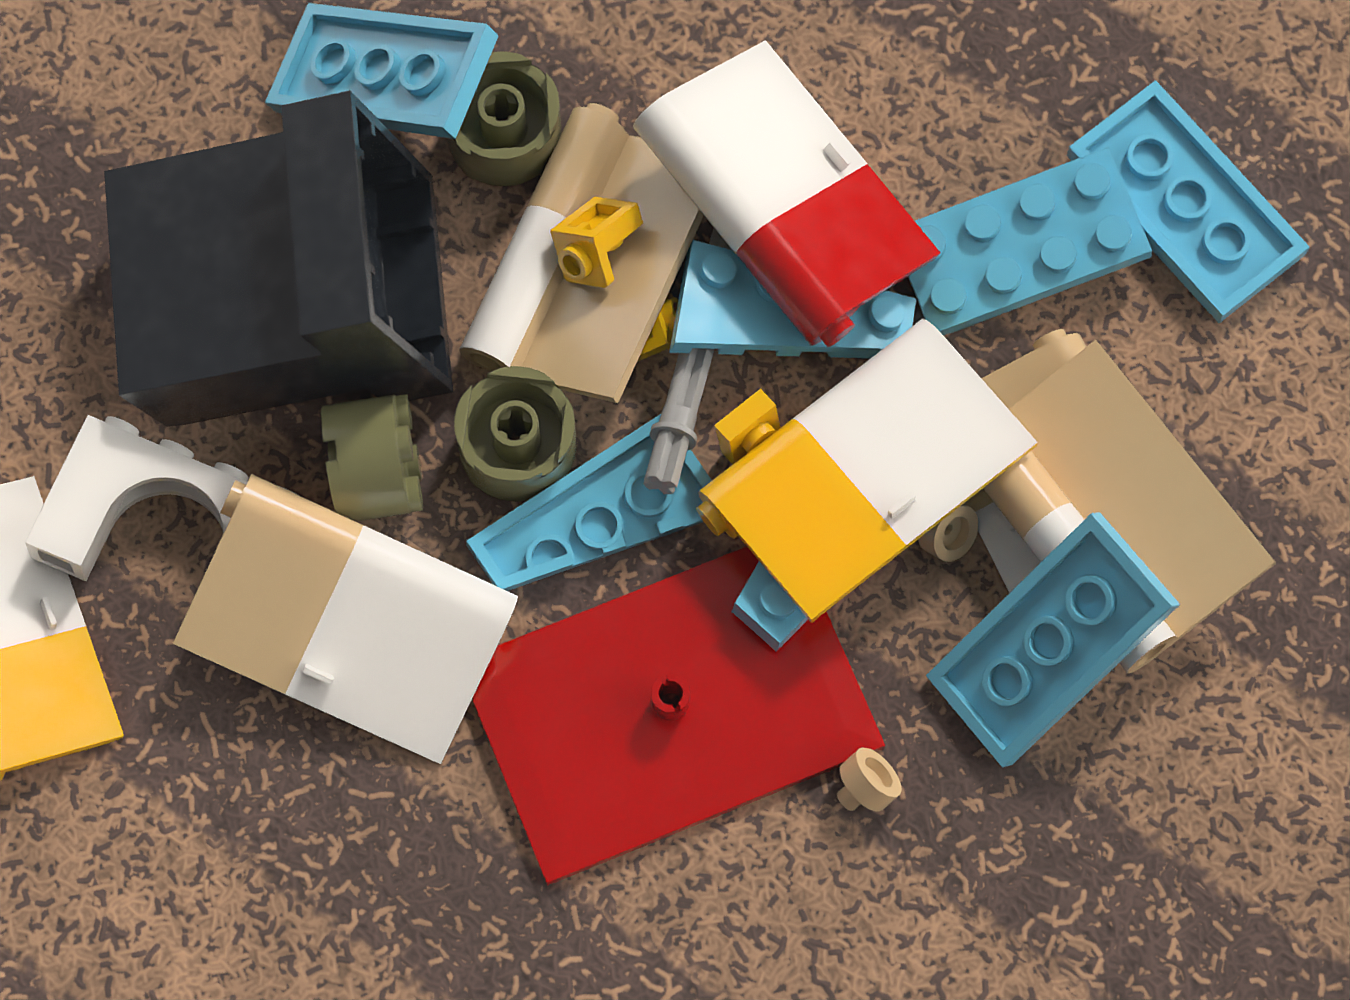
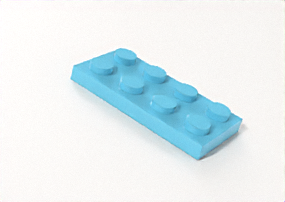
[265,3,498,139]
[1066,80,1310,323]
[908,147,1152,335]
[926,512,1181,768]

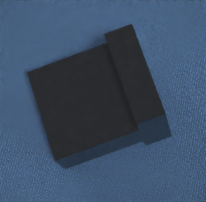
[104,90,453,427]

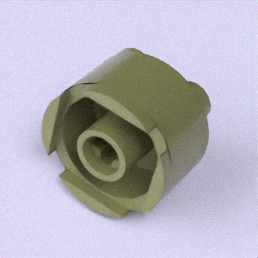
[447,52,561,186]
[454,366,577,502]
[321,394,423,522]

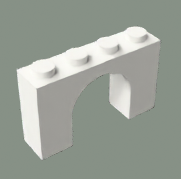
[25,415,299,581]

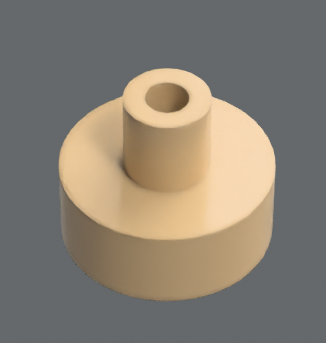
[918,504,978,562]
[837,747,902,811]

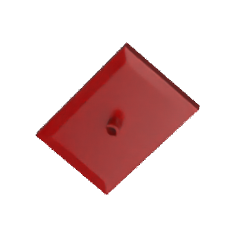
[472,547,885,886]

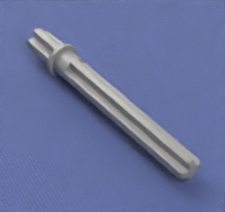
[643,228,732,494]

